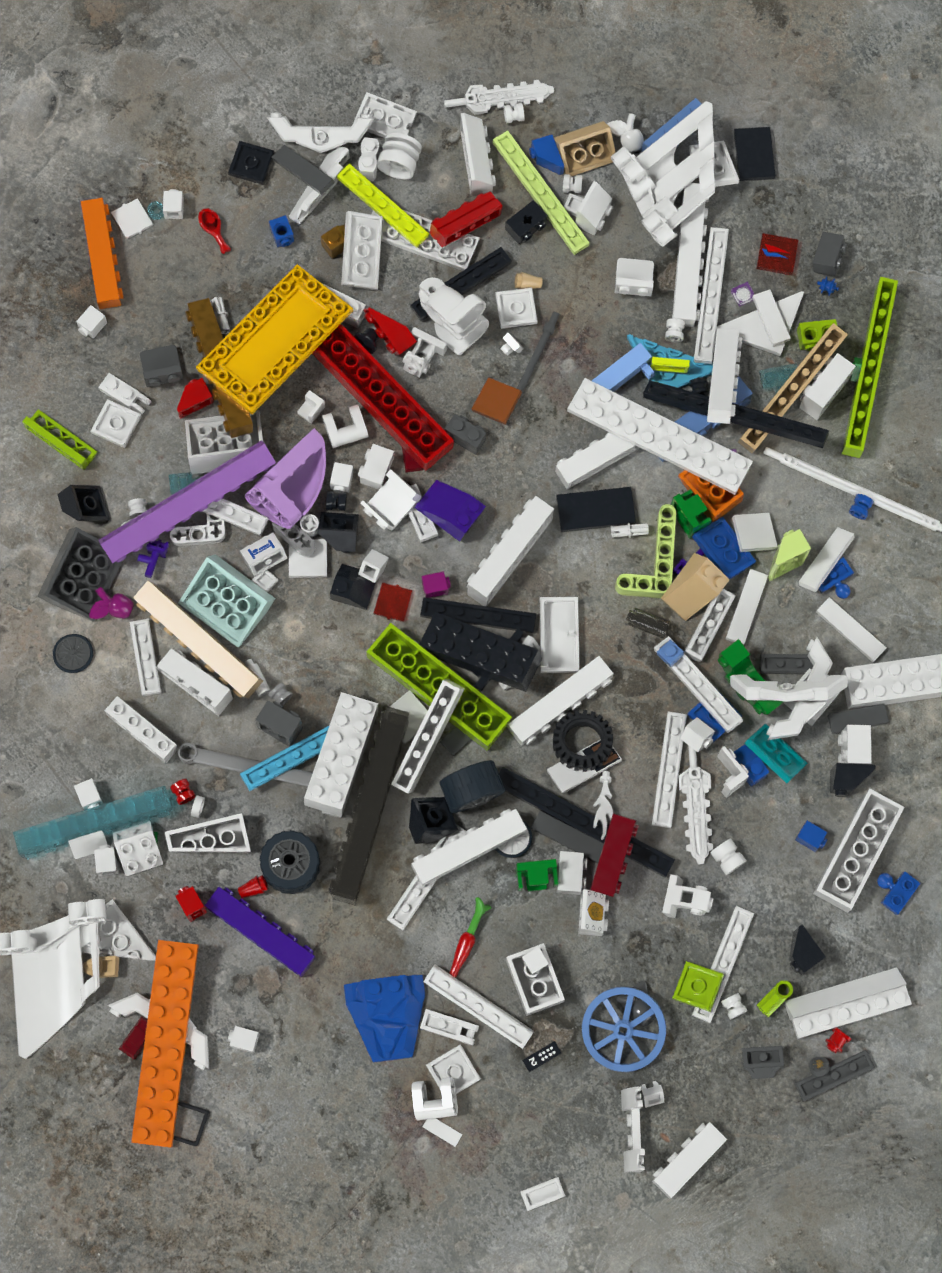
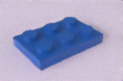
[692,517,756,579]

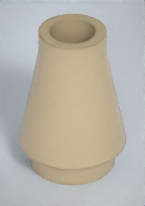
[514,272,542,289]

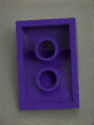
[414,480,486,542]

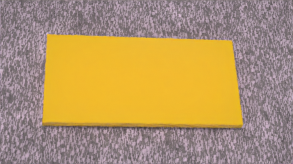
[196,264,353,414]

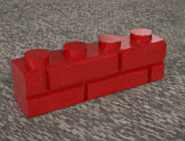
[430,191,503,247]

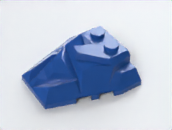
[344,975,425,1063]

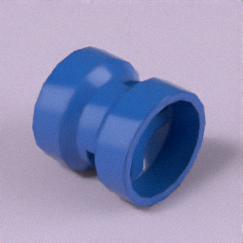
[849,494,873,520]

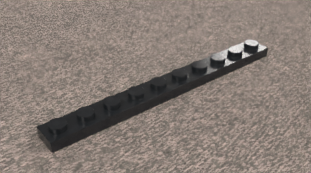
[643,380,829,448]
[499,767,675,878]

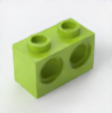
[797,319,837,352]

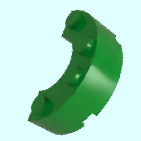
[717,639,784,715]

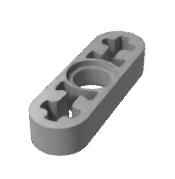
[272,522,315,556]

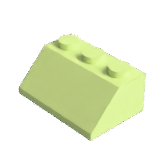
[768,529,811,582]

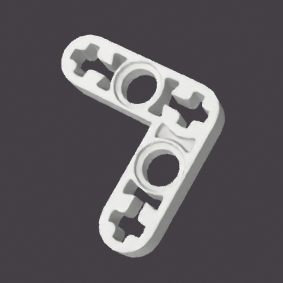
[170,513,226,546]

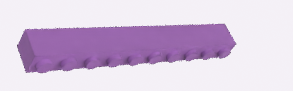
[99,440,276,563]

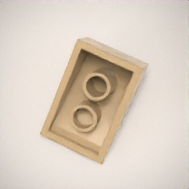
[661,553,730,621]

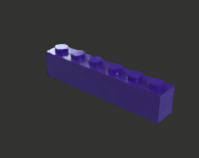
[205,887,315,977]

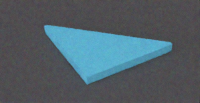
[627,334,713,388]

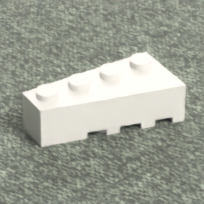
[157,649,233,716]

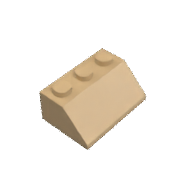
[554,121,616,176]

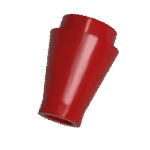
[238,875,269,898]

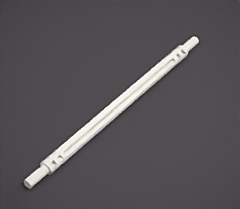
[763,447,942,532]

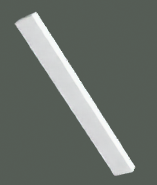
[694,227,729,364]

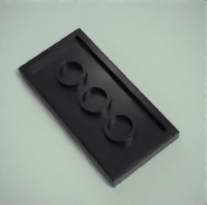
[556,487,636,532]

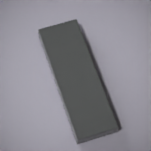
[760,654,813,674]
[828,704,889,734]

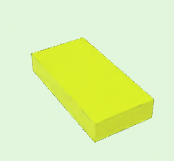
[651,357,690,373]

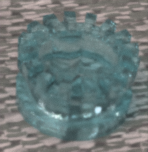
[147,201,164,220]

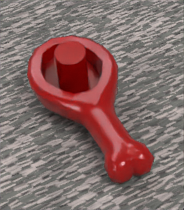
[198,208,231,254]

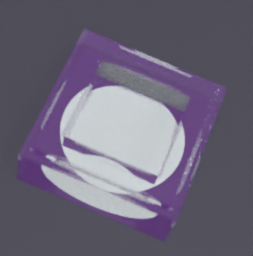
[731,281,755,307]

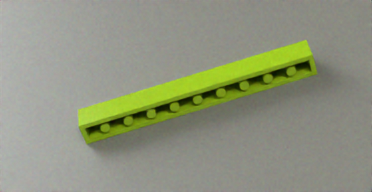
[841,277,898,458]

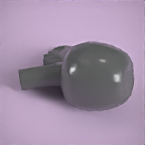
[616,981,656,1027]

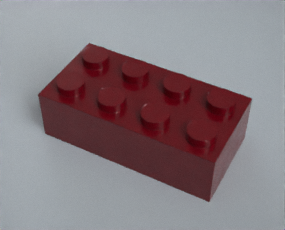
[590,813,639,897]

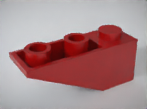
[363,307,417,356]

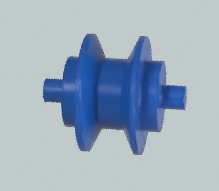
[817,276,839,296]

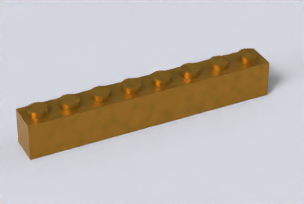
[185,298,253,438]

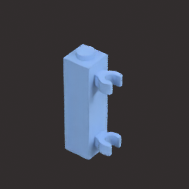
[592,343,654,392]

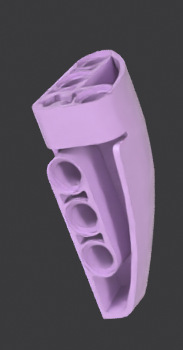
[245,428,326,529]

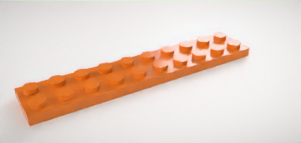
[131,940,199,1148]

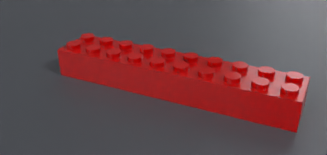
[312,324,454,471]

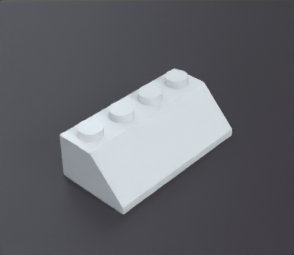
[460,113,496,196]

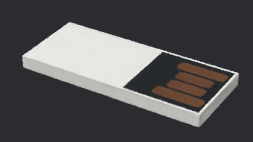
[547,739,622,794]

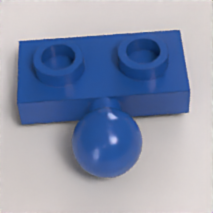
[819,557,854,599]
[877,872,921,915]

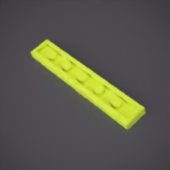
[337,163,429,248]

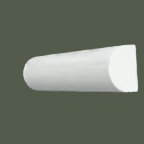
[684,589,736,662]

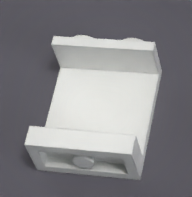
[361,469,422,531]

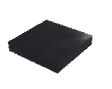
[228,141,274,185]

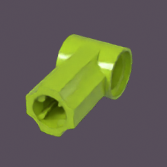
[756,980,793,1018]

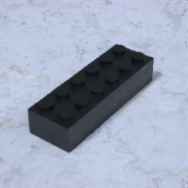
[419,612,542,692]

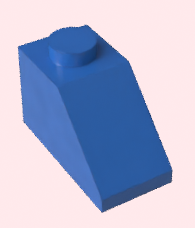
[529,135,564,175]
[734,744,769,787]

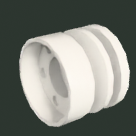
[377,133,422,180]

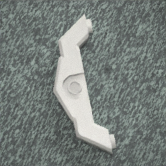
[267,112,376,153]
[766,637,833,740]
[730,674,848,702]
[107,993,209,1070]

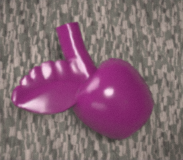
[89,587,134,619]

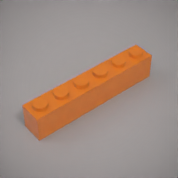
[81,198,124,309]

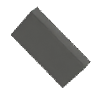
[440,727,472,756]

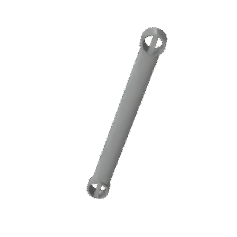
[178,743,313,787]

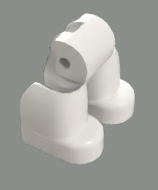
[419,277,489,355]

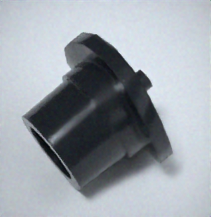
[354,328,379,354]

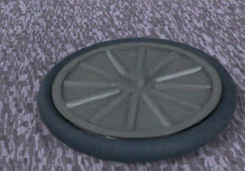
[53,634,93,673]

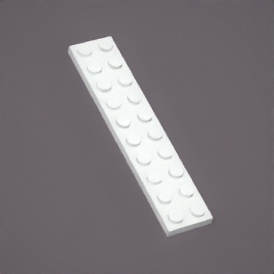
[567,378,753,495]

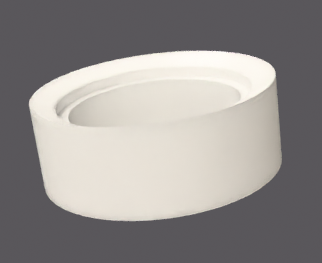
[191,795,205,818]

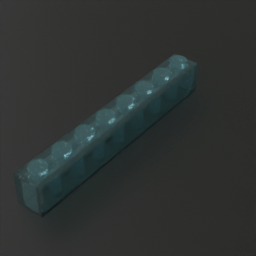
[13,786,173,859]

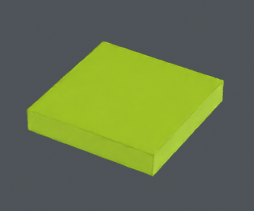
[672,961,724,1012]

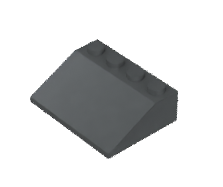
[37,527,123,622]

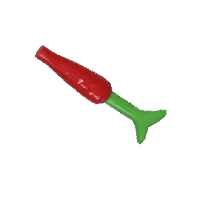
[449,897,492,978]

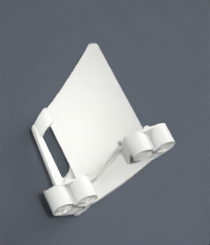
[0,899,107,1059]

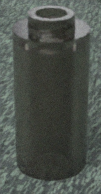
[626,608,670,639]

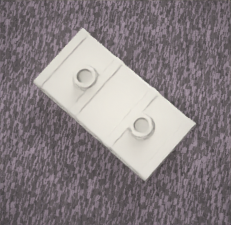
[540,597,579,673]

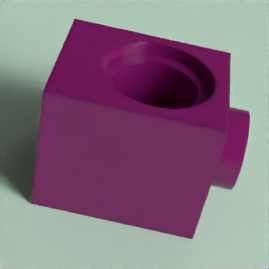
[421,571,451,598]

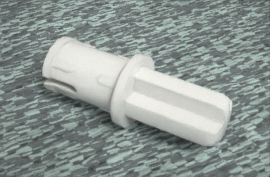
[212,297,230,334]
[611,523,649,538]

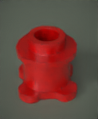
[825,1027,852,1053]

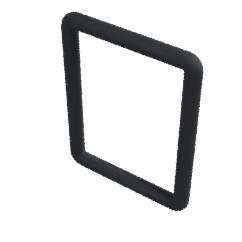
[173,1101,209,1146]

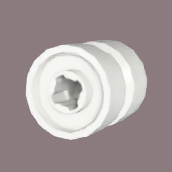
[710,838,747,875]

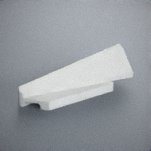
[289,147,350,225]

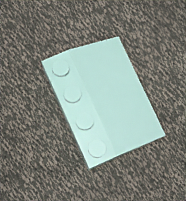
[178,554,276,648]

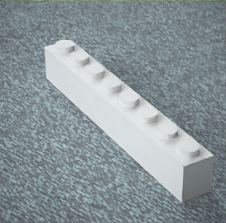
[672,183,709,327]

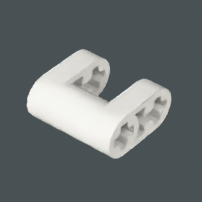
[322,404,368,448]
[412,1077,458,1121]

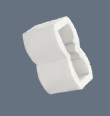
[358,137,379,181]

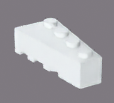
[165,813,252,853]

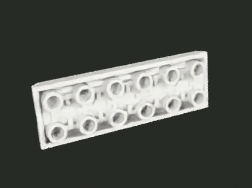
[371,210,480,271]

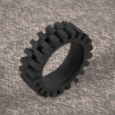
[553,710,613,772]

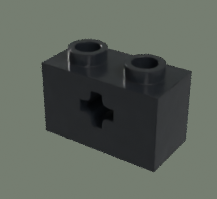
[505,200,548,244]

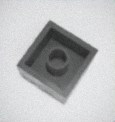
[255,700,303,747]

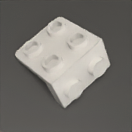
[614,258,654,296]

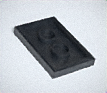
[734,127,776,181]

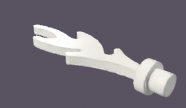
[593,771,613,840]

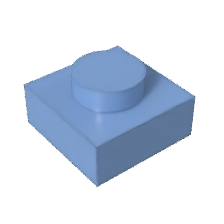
[657,639,684,667]

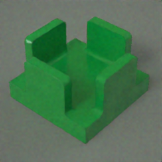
[671,489,712,539]
[515,859,558,892]

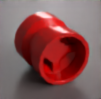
[170,779,196,805]

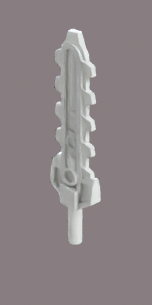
[444,80,554,115]
[678,745,713,865]

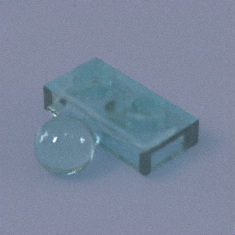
[759,363,797,395]

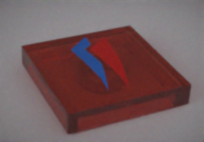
[756,233,799,275]

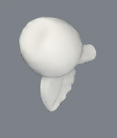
[607,114,644,154]

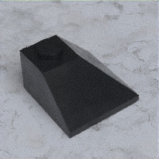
[57,485,110,522]
[318,512,359,553]
[330,564,376,610]
[830,763,876,797]
[409,797,458,844]
[789,924,826,975]

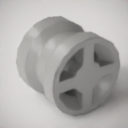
[268,683,293,705]

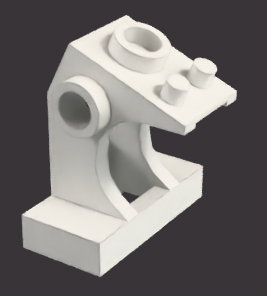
[402,327,447,378]
[662,874,713,918]

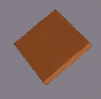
[472,377,522,424]

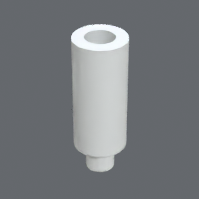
[245,659,271,697]

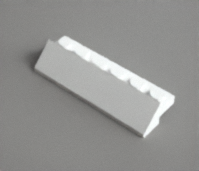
[784,967,912,1039]

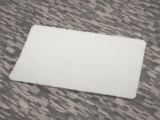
[68,830,108,859]

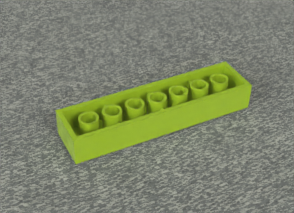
[366,623,512,751]

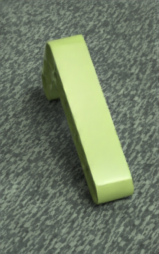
[615,504,676,598]

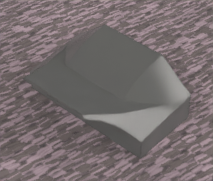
[742,1046,784,1079]

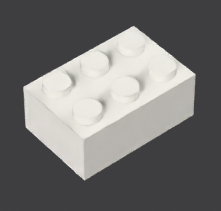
[799,353,856,420]
[506,943,565,1016]

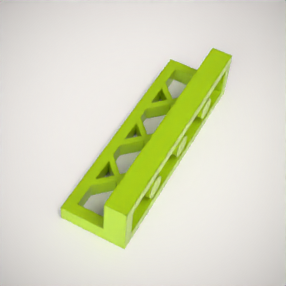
[22,409,98,470]

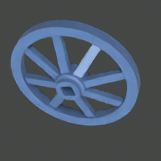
[582,987,666,1072]

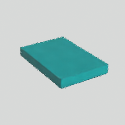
[744,724,808,783]

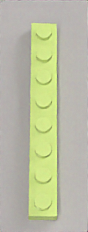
[493,131,589,255]

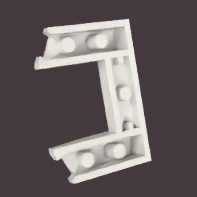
[621,1087,645,1173]

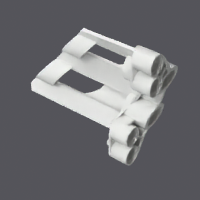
[610,101,715,247]

